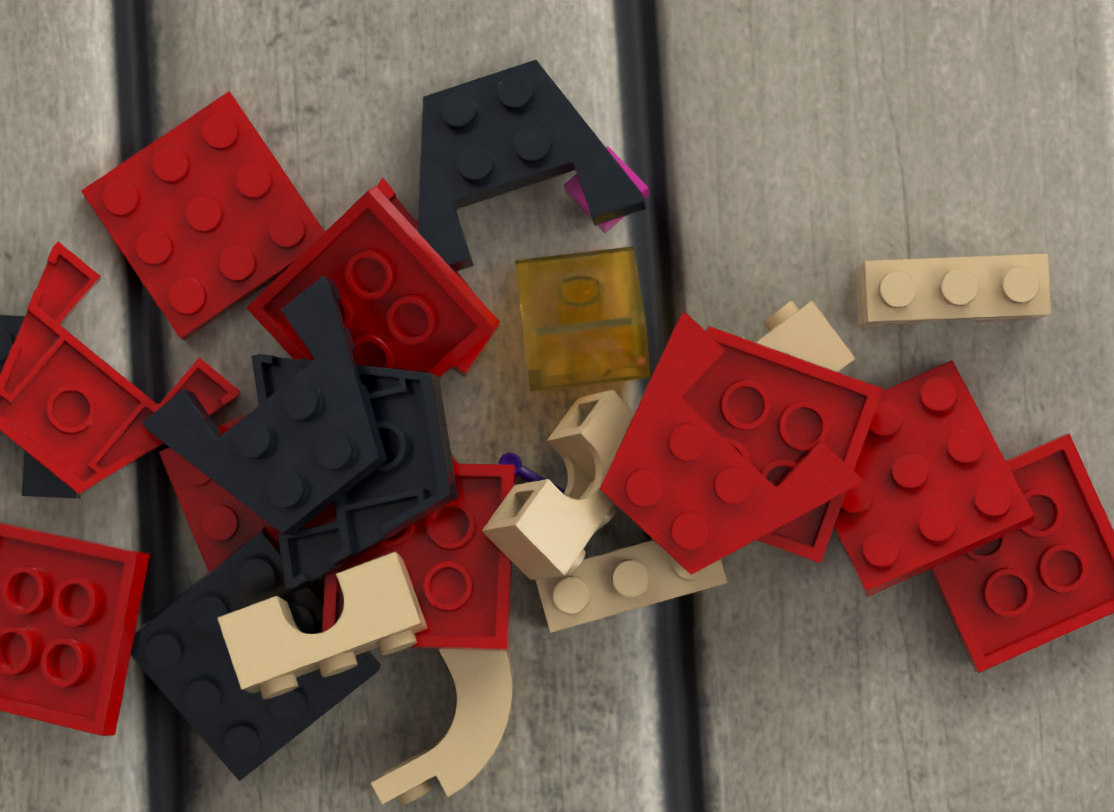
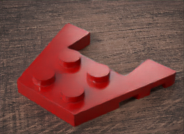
[0,241,241,495]
[599,312,863,575]

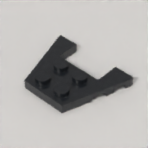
[418,60,646,272]
[142,275,387,535]
[251,354,458,591]

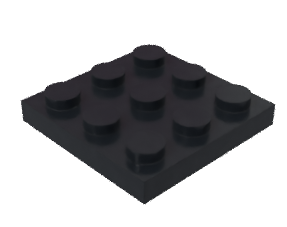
[131,527,381,781]

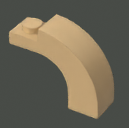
[371,649,514,806]

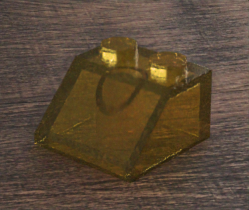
[515,246,650,392]

